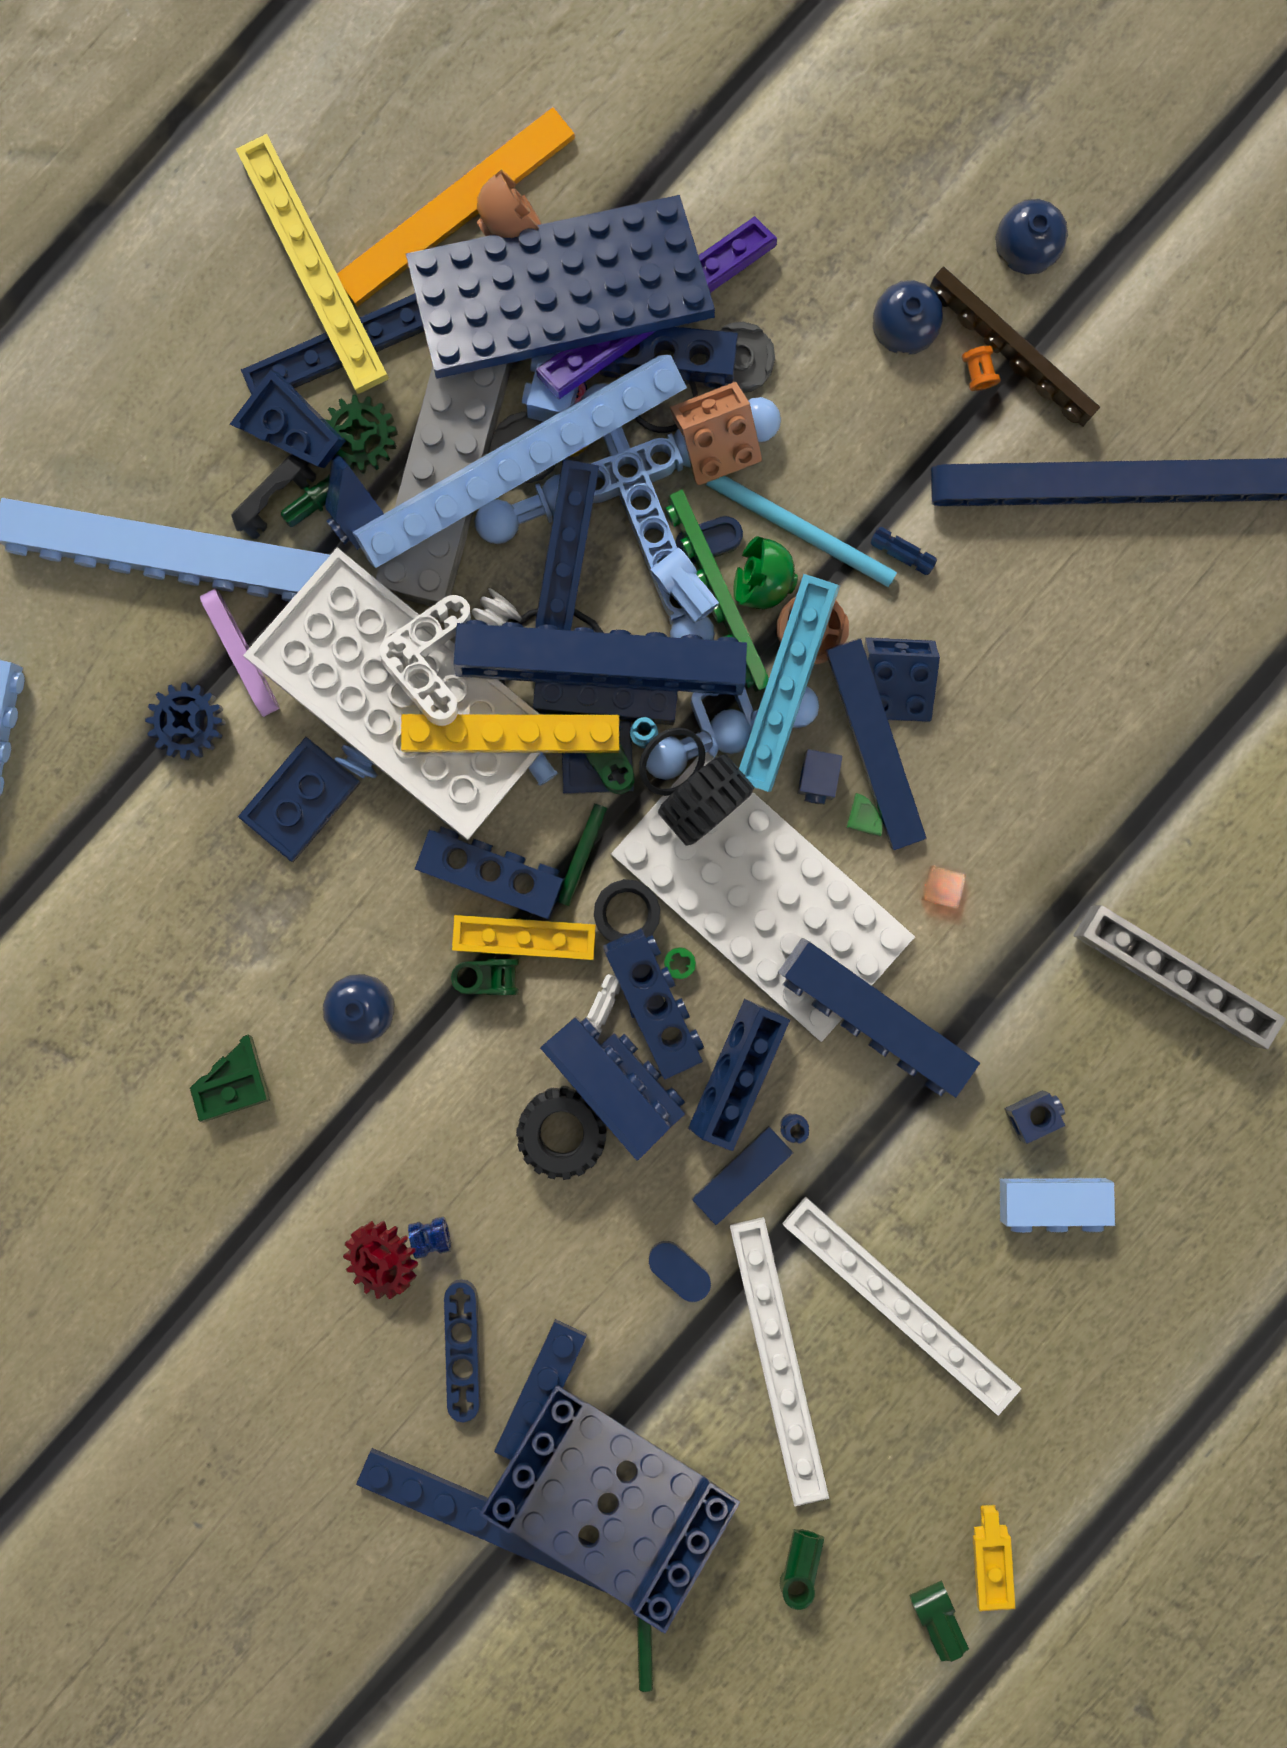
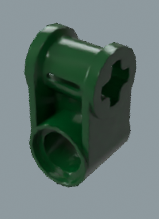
[585,741,635,795]
[451,959,519,995]

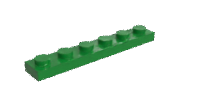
[665,489,769,693]

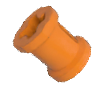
[961,345,1001,391]

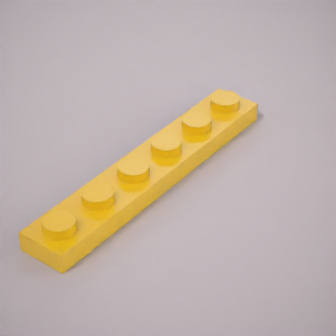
[401,714,619,753]

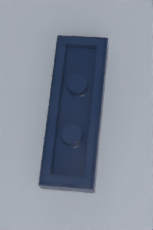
[692,1126,794,1225]

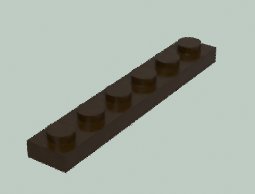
[930,266,1100,427]

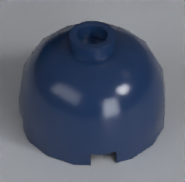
[995,199,1068,275]
[872,280,943,355]
[323,974,394,1044]

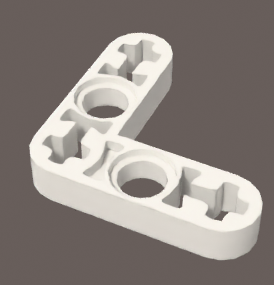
[380,595,471,726]

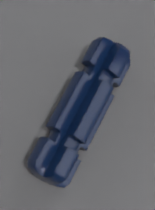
[870,527,937,575]

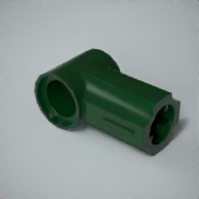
[779,1529,824,1610]
[909,1580,969,1662]

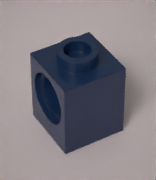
[797,749,843,805]
[1004,1090,1065,1144]

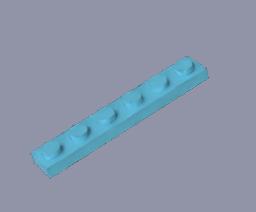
[739,574,840,792]

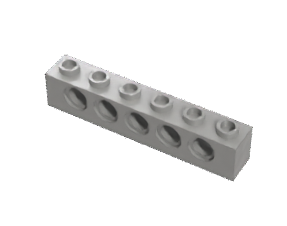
[1073,905,1286,1049]

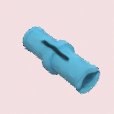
[630,717,658,748]

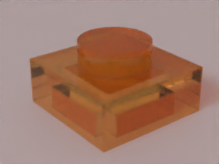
[922,866,966,909]

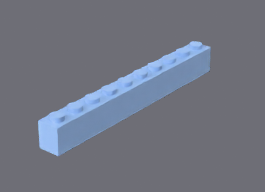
[352,355,687,568]
[0,498,330,602]

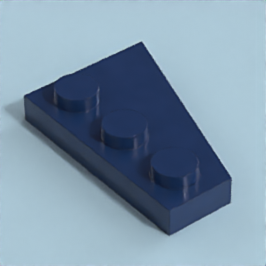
[230,370,346,468]

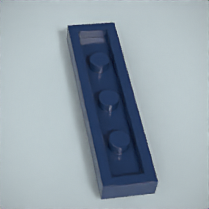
[494,1319,587,1460]

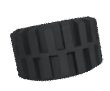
[658,754,754,846]
[516,1086,607,1180]

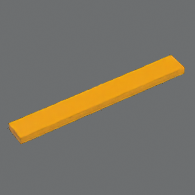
[337,107,575,307]

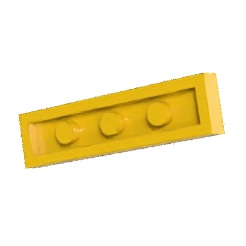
[452,915,596,960]

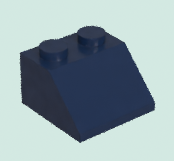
[325,454,384,550]

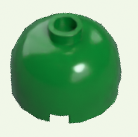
[733,536,798,610]

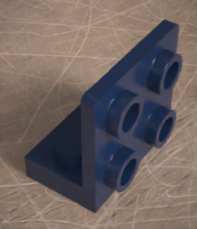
[864,637,940,722]

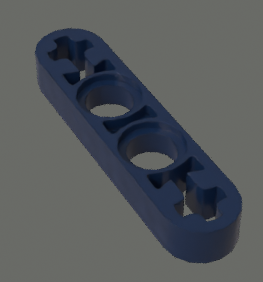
[444,1279,481,1423]

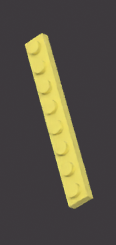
[236,134,389,394]

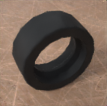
[593,879,661,942]

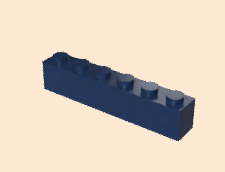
[778,938,980,1098]

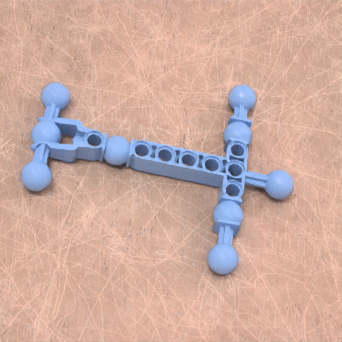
[475,383,819,780]

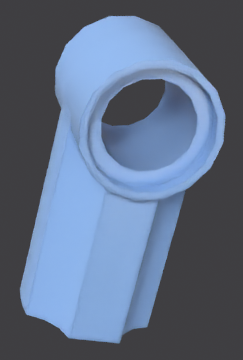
[649,548,719,623]

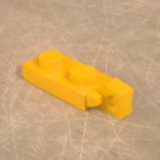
[973,1505,1015,1611]

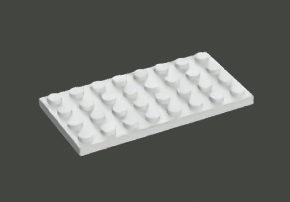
[243,547,541,841]
[611,752,915,1042]

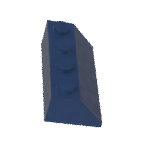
[540,1016,671,1161]

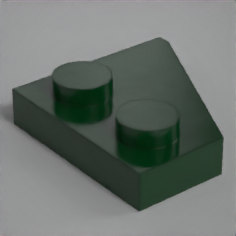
[190,1034,270,1123]

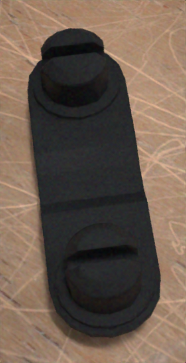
[231,454,316,539]

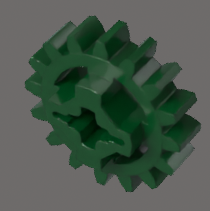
[325,395,398,474]

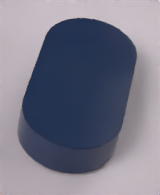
[675,516,743,564]
[649,1241,711,1302]

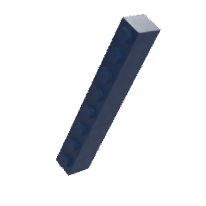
[453,620,747,695]

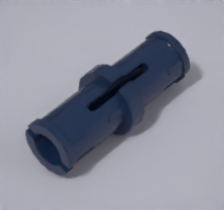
[780,1113,809,1144]

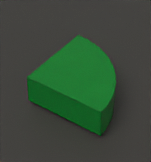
[846,793,882,837]

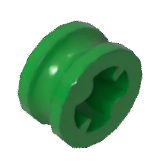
[664,947,696,979]

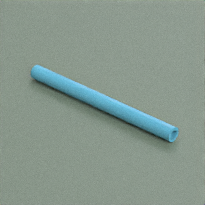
[706,476,897,588]

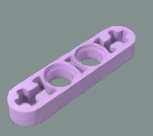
[200,588,280,717]

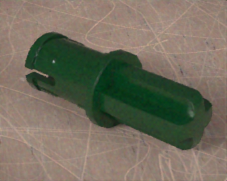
[281,474,330,527]

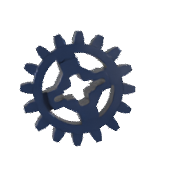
[145,682,226,760]

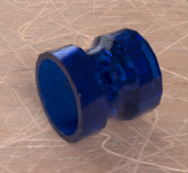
[408,1216,451,1259]

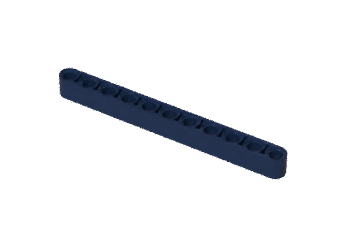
[931,458,1287,507]

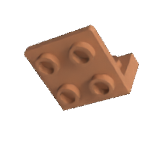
[670,382,762,485]

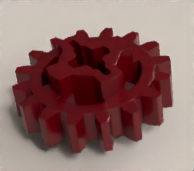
[343,1221,418,1299]

